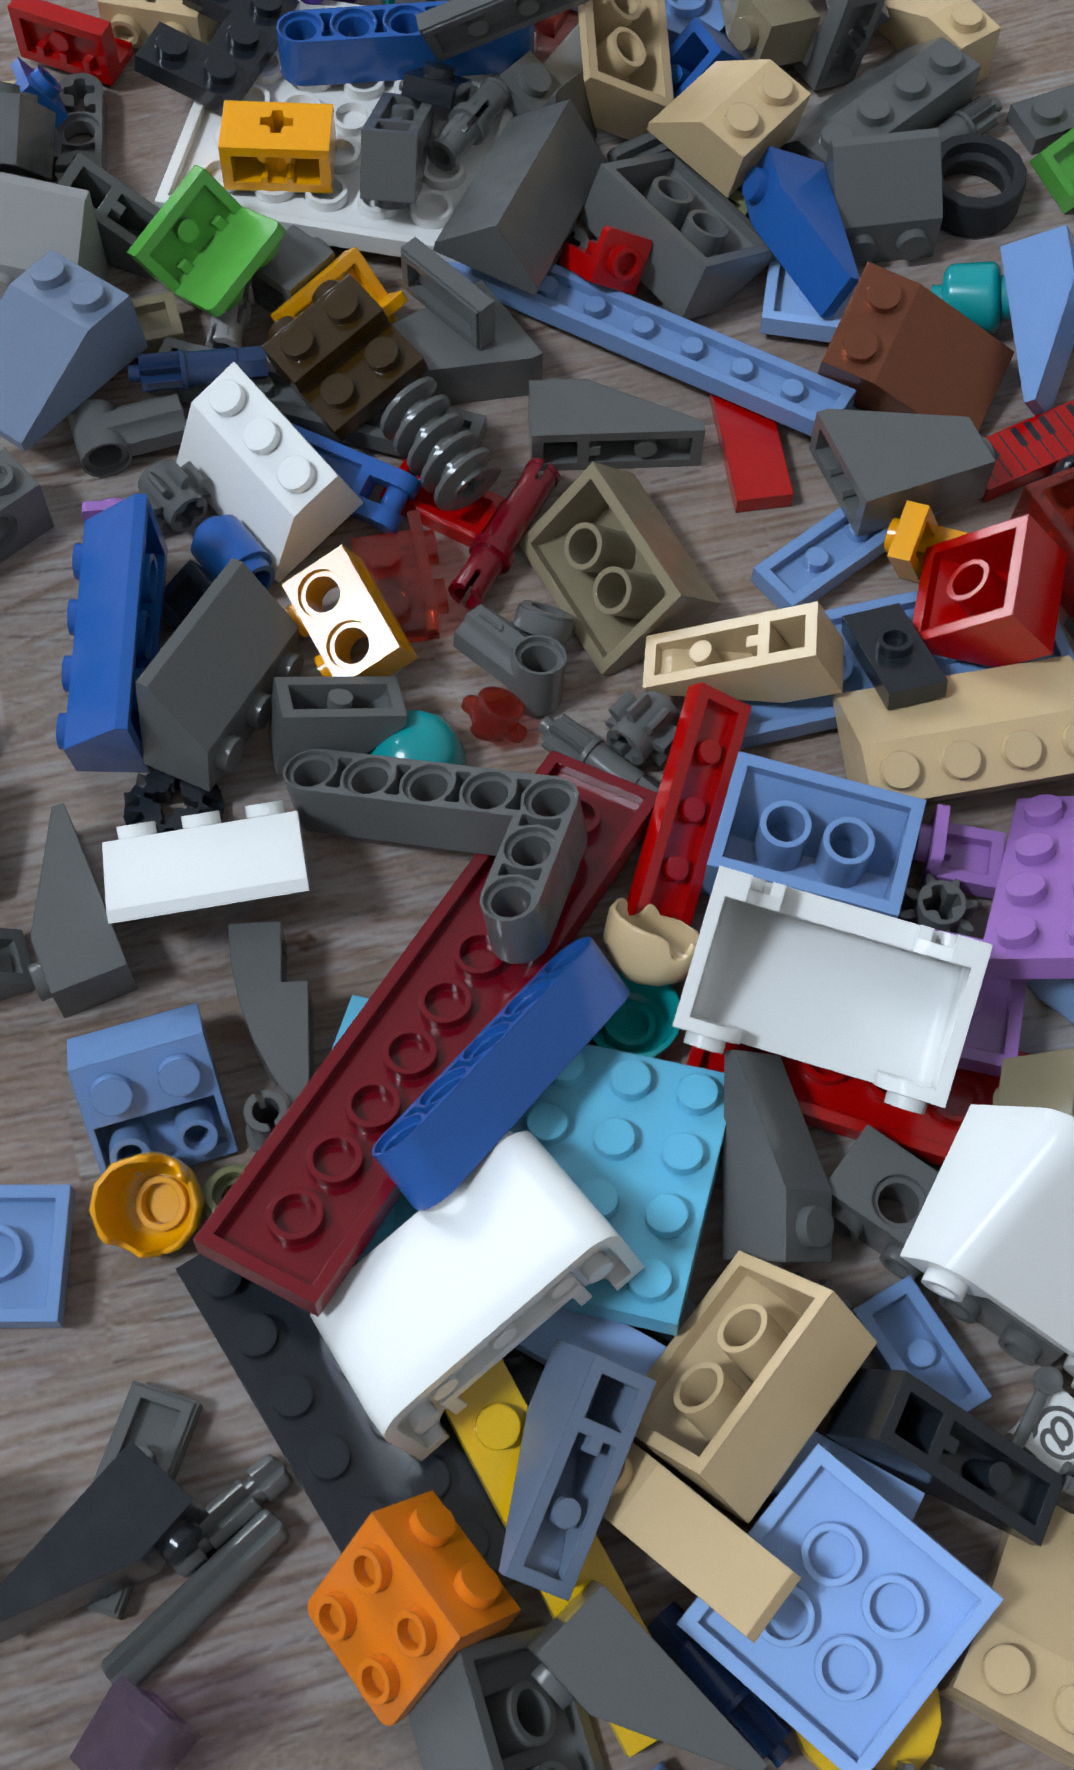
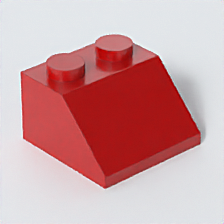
[912,514,1067,667]

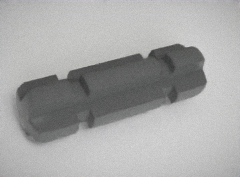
[171,1454,293,1578]

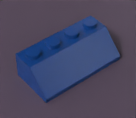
[56,494,168,773]

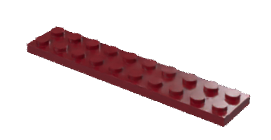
[193,750,658,1317]

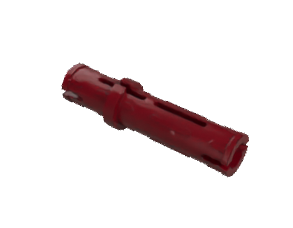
[448,458,560,609]

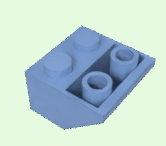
[67,1003,238,1175]

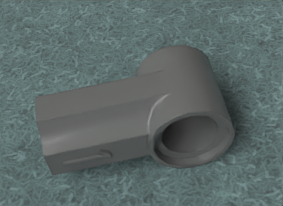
[68,392,186,478]
[453,604,567,716]

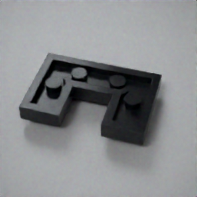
[135,0,300,113]

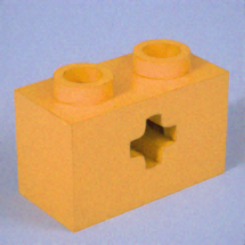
[218,100,337,193]

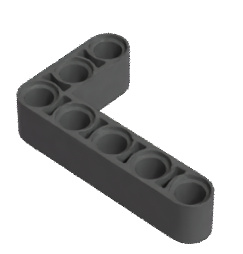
[282,749,588,964]

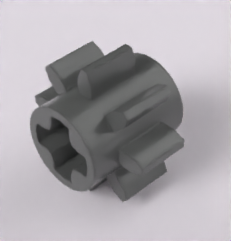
[136,459,210,532]
[605,690,680,766]
[898,873,978,937]

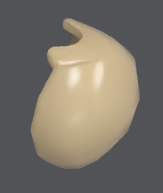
[603,898,699,986]

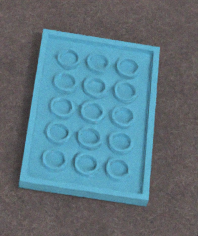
[332,995,726,1336]

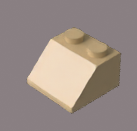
[647,59,811,198]

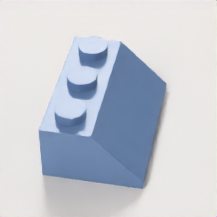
[701,751,927,918]

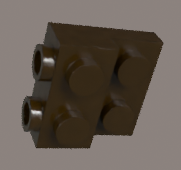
[261,273,429,442]

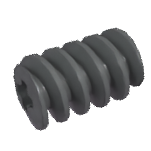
[380,376,501,512]

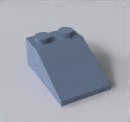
[0,250,148,452]

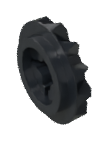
[123,770,224,833]

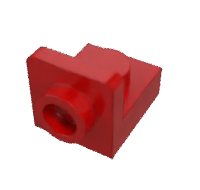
[559,225,652,295]

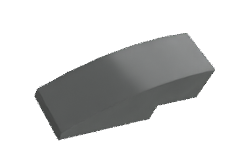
[228,921,314,1109]

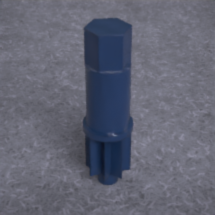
[127,346,268,392]
[647,1601,794,1769]

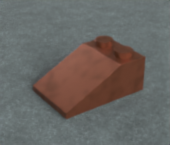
[818,262,1014,431]

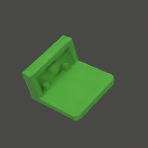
[126,165,285,317]

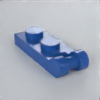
[293,424,422,536]

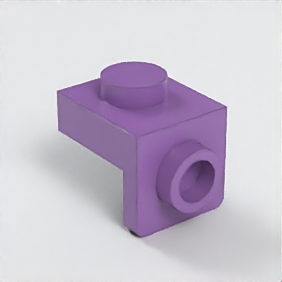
[912,804,1006,899]

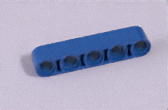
[276,0,535,86]
[371,936,630,1211]

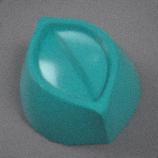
[592,970,680,1059]

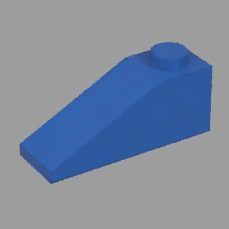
[741,146,860,320]

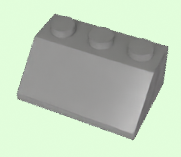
[0,172,109,300]

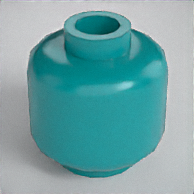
[931,261,1011,335]

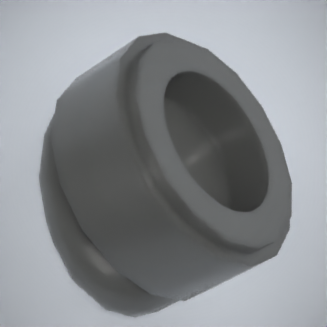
[513,600,576,648]

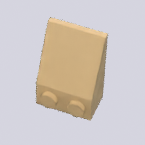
[937,1505,1074,1770]

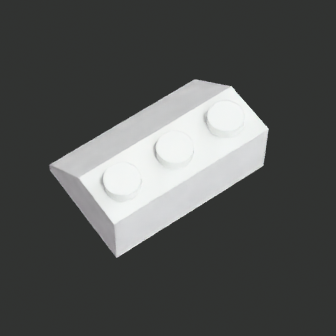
[176,362,364,582]
[102,800,311,924]

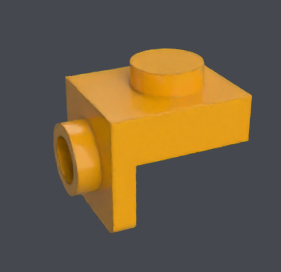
[884,500,968,583]

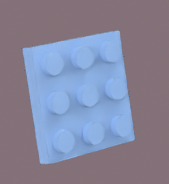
[677,1442,1003,1770]

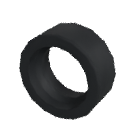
[940,133,1027,238]

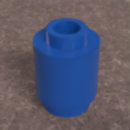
[191,514,275,590]

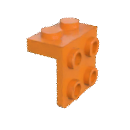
[307,1490,521,1726]

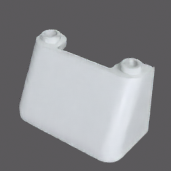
[672,865,993,1115]
[900,1104,1074,1389]
[310,1131,645,1461]

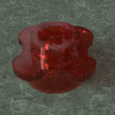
[461,686,527,743]

